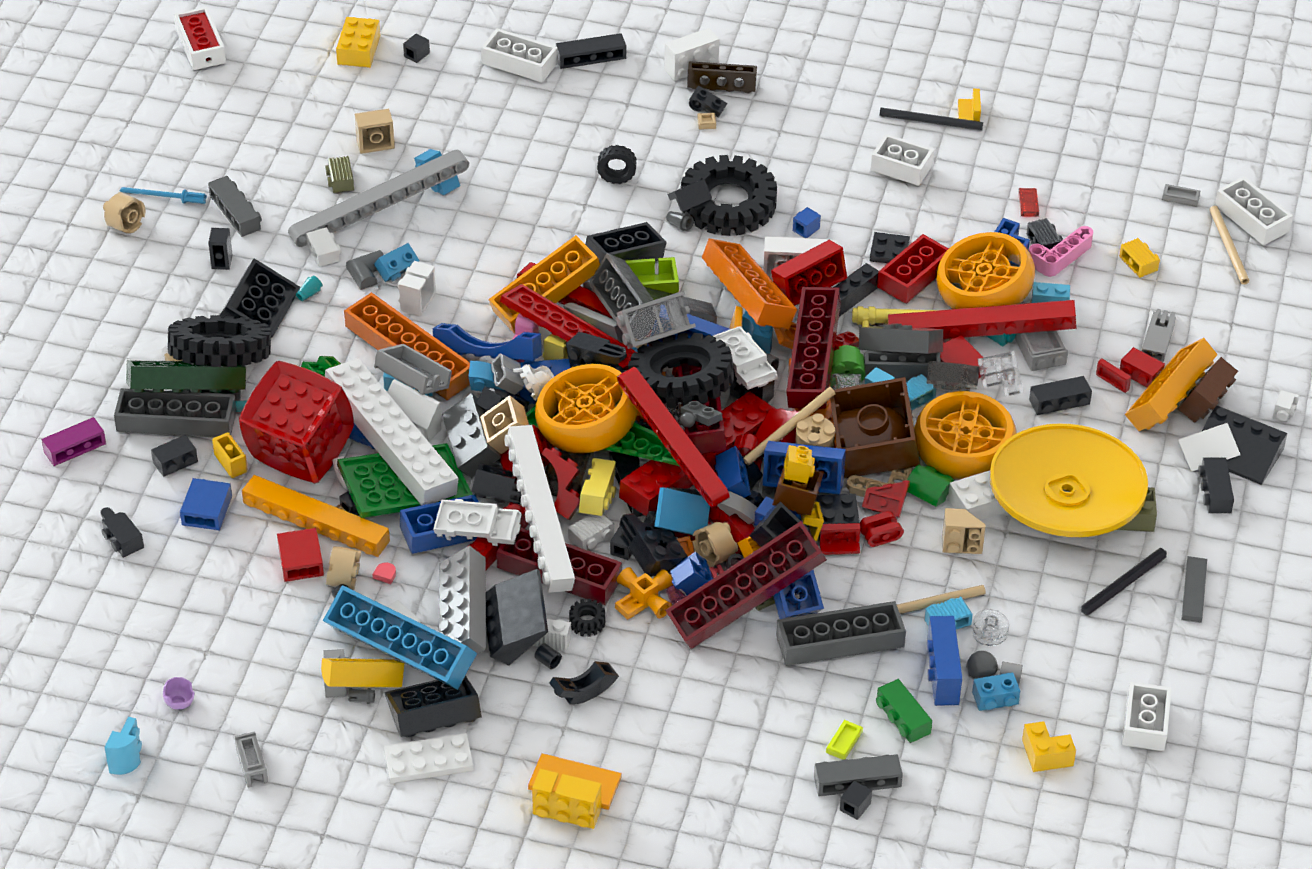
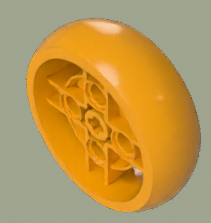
[936,232,1035,309]
[535,364,638,453]
[914,391,1017,480]

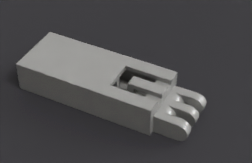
[1142,309,1176,362]

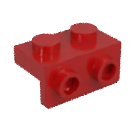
[819,523,860,555]

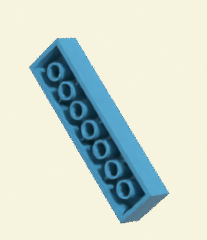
[323,585,477,690]

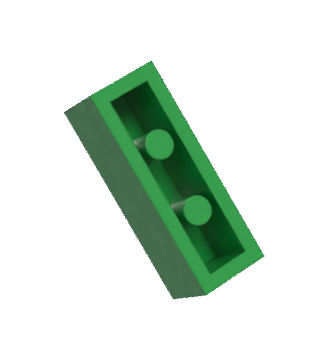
[876,678,933,743]

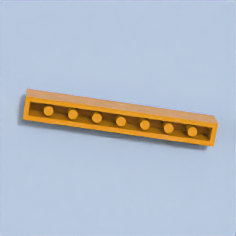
[242,475,390,557]

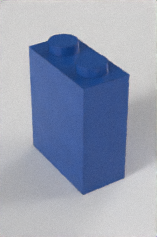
[180,478,232,531]

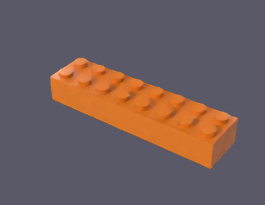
[702,238,797,329]
[344,292,470,400]

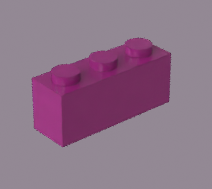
[41,417,106,466]

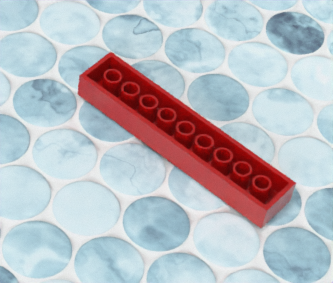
[619,391,776,516]

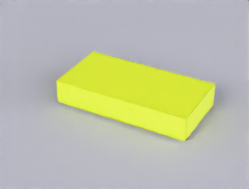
[826,720,863,760]

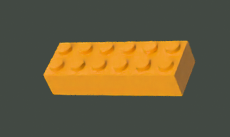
[488,235,600,334]
[1125,338,1218,431]

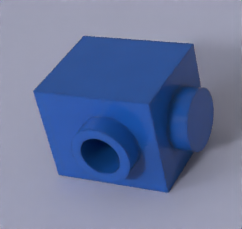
[792,207,821,238]

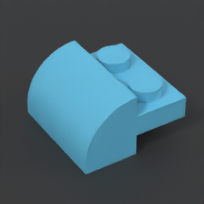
[105,717,142,775]

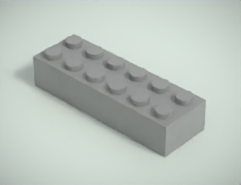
[439,546,486,654]

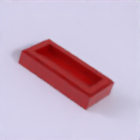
[1096,358,1131,393]

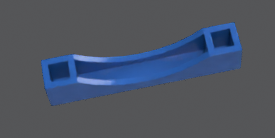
[432,323,542,362]

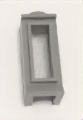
[235,732,268,787]

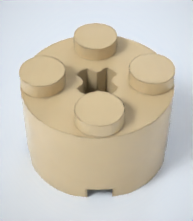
[103,192,146,233]
[795,413,835,448]
[692,522,738,567]
[326,546,361,590]

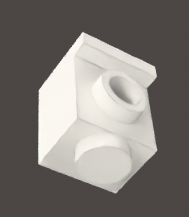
[1273,390,1299,422]

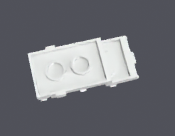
[713,326,778,390]
[433,499,522,546]

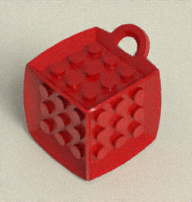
[239,361,354,484]

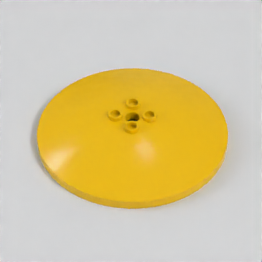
[990,423,1148,537]

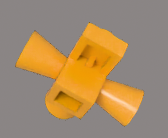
[615,567,673,620]

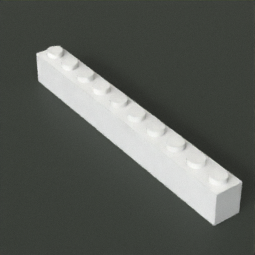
[504,425,575,593]

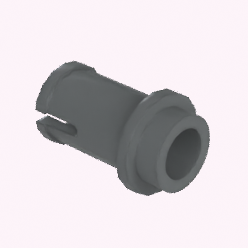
[348,688,375,704]

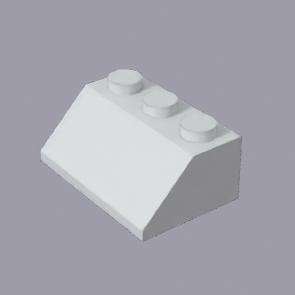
[387,379,442,442]

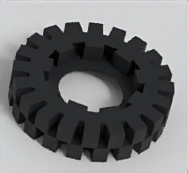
[680,155,777,236]
[168,315,271,367]
[628,333,734,408]

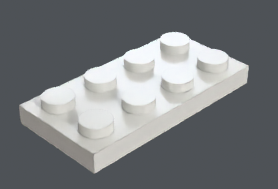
[384,733,474,784]

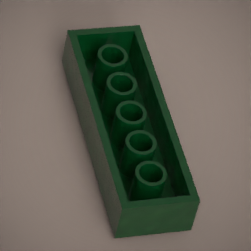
[126,360,246,393]

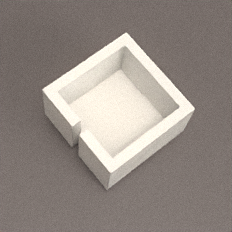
[398,261,436,317]

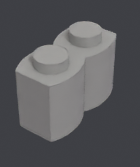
[491,353,524,395]

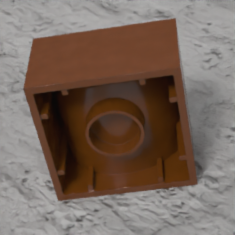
[830,377,920,479]

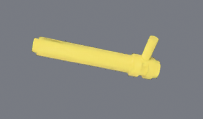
[852,306,938,327]

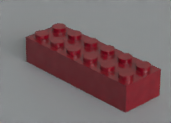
[496,527,622,606]

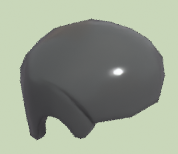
[966,651,998,679]

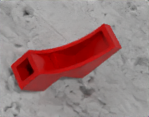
[542,447,580,520]

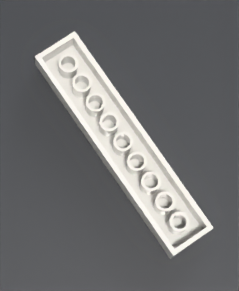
[325,358,458,505]

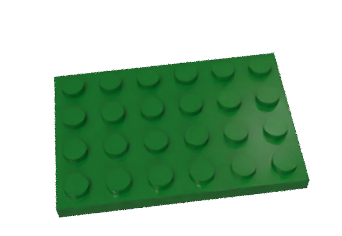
[337,443,473,518]

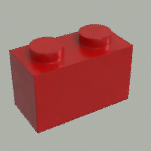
[1120,347,1165,387]

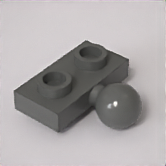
[680,401,722,428]

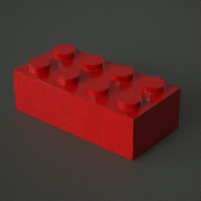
[877,234,949,304]
[771,239,847,306]

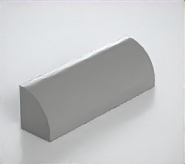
[564,303,623,343]

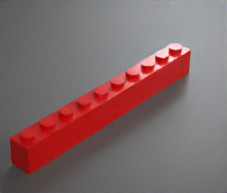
[888,300,1077,339]

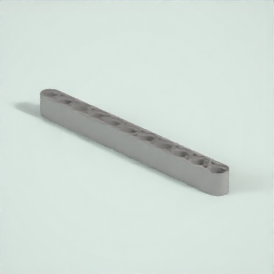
[288,150,469,247]

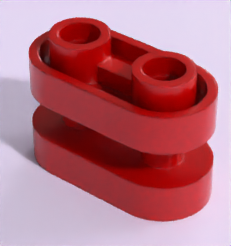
[860,511,904,547]

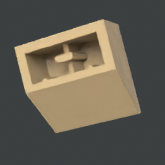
[942,508,985,554]

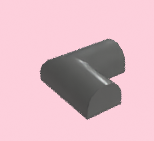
[346,250,384,290]

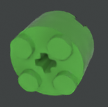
[830,345,865,388]

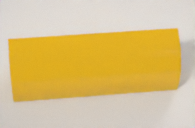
[321,658,405,687]

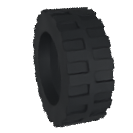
[597,145,637,184]

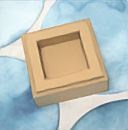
[697,113,716,129]

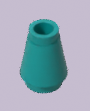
[296,275,323,302]

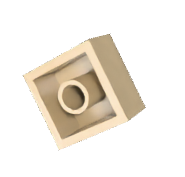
[354,108,395,154]
[480,396,529,454]

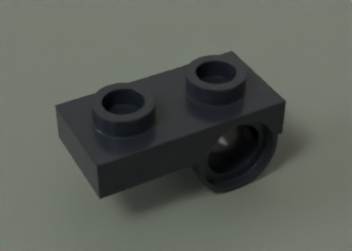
[689,85,728,118]

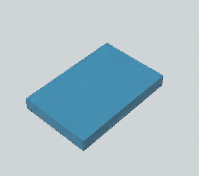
[655,488,710,536]

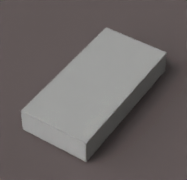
[1162,184,1201,207]

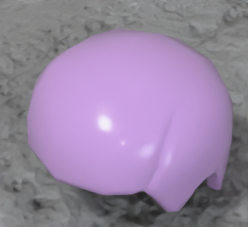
[163,677,195,710]

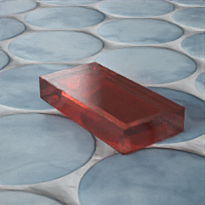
[1018,188,1039,217]

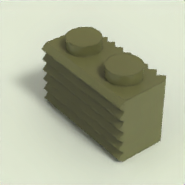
[325,156,354,193]

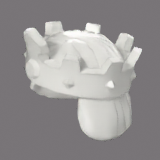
[513,364,554,401]

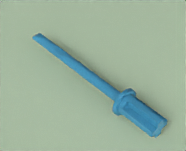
[119,187,207,204]

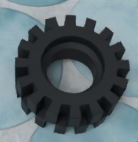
[569,599,606,637]

